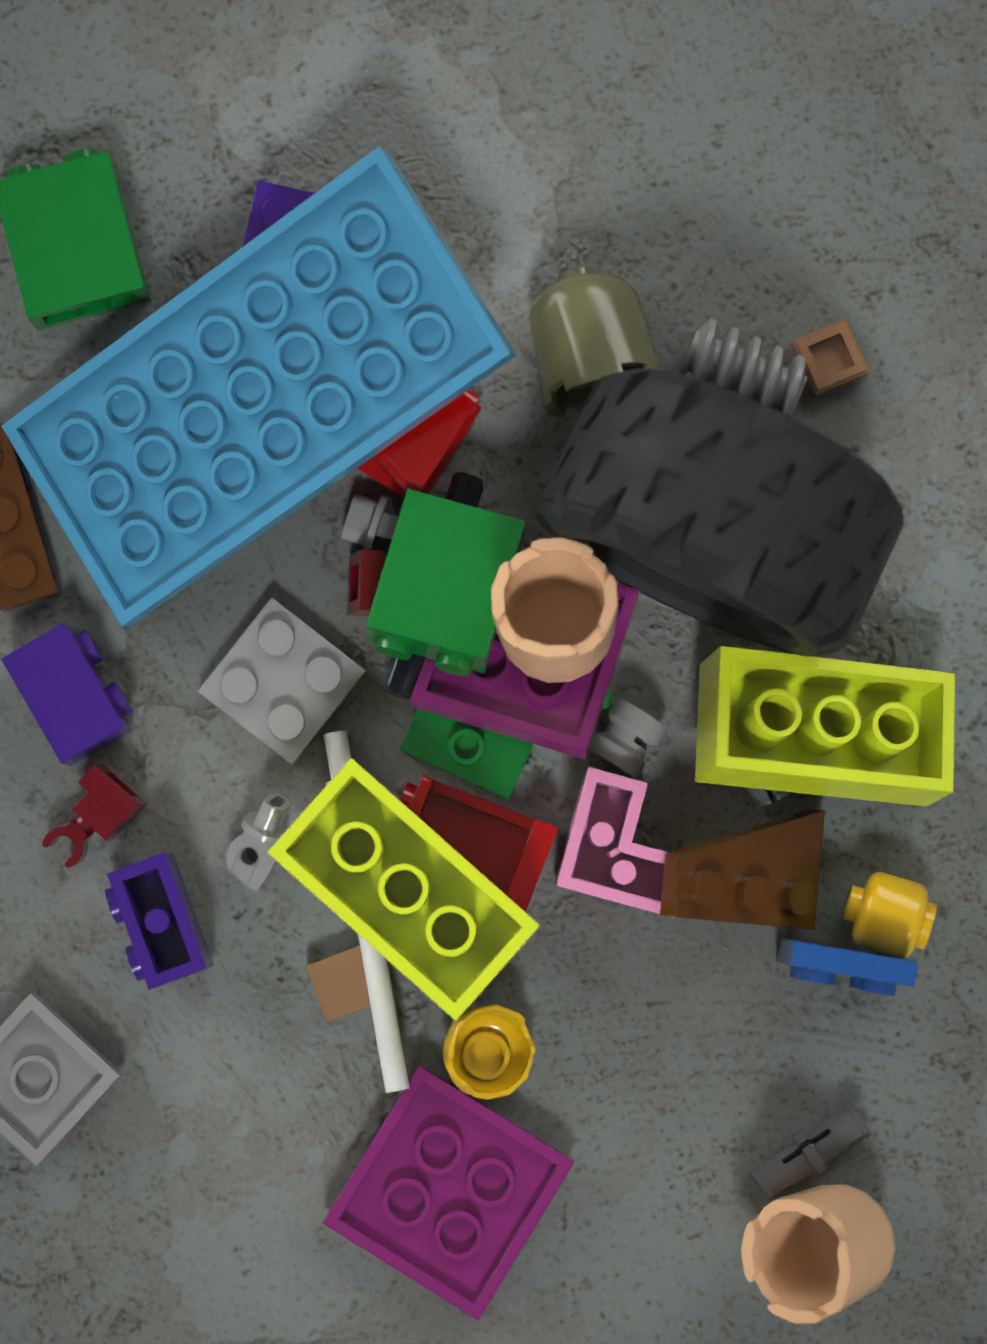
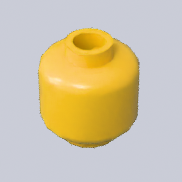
[843,872,937,958]

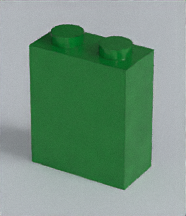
[0,148,151,331]
[366,489,526,676]

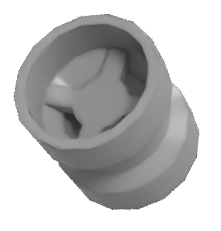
[588,697,668,780]

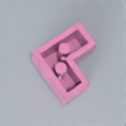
[554,767,676,918]

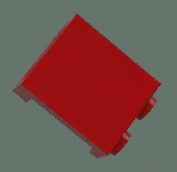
[400,774,558,912]

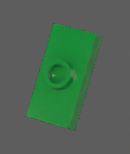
[399,709,533,800]

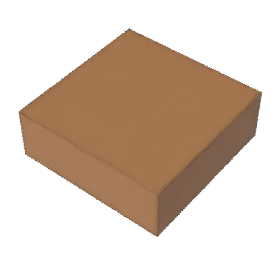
[790,318,870,399]
[306,945,370,1023]

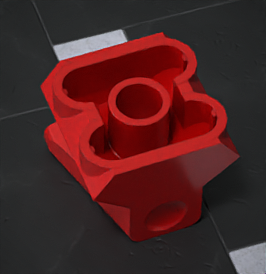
[357,389,482,498]

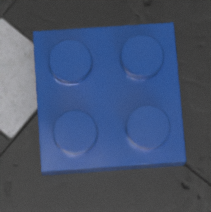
[776,938,918,996]

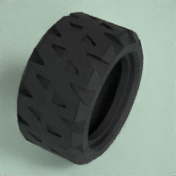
[539,369,905,657]

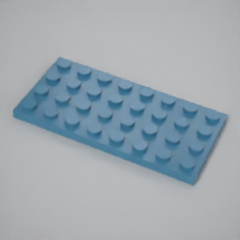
[1,146,517,627]

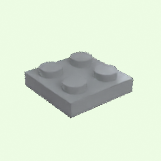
[197,597,367,766]
[0,992,123,1167]

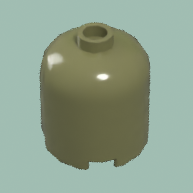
[530,266,660,417]

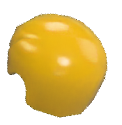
[443,1004,536,1100]

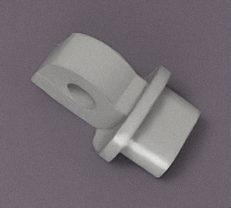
[341,494,399,551]
[226,793,292,892]

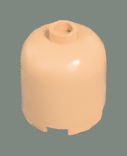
[491,538,618,683]
[741,1184,896,1323]

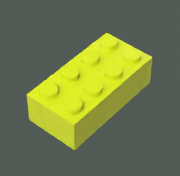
[695,646,955,807]
[267,758,540,1021]

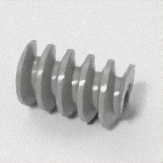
[679,317,808,417]

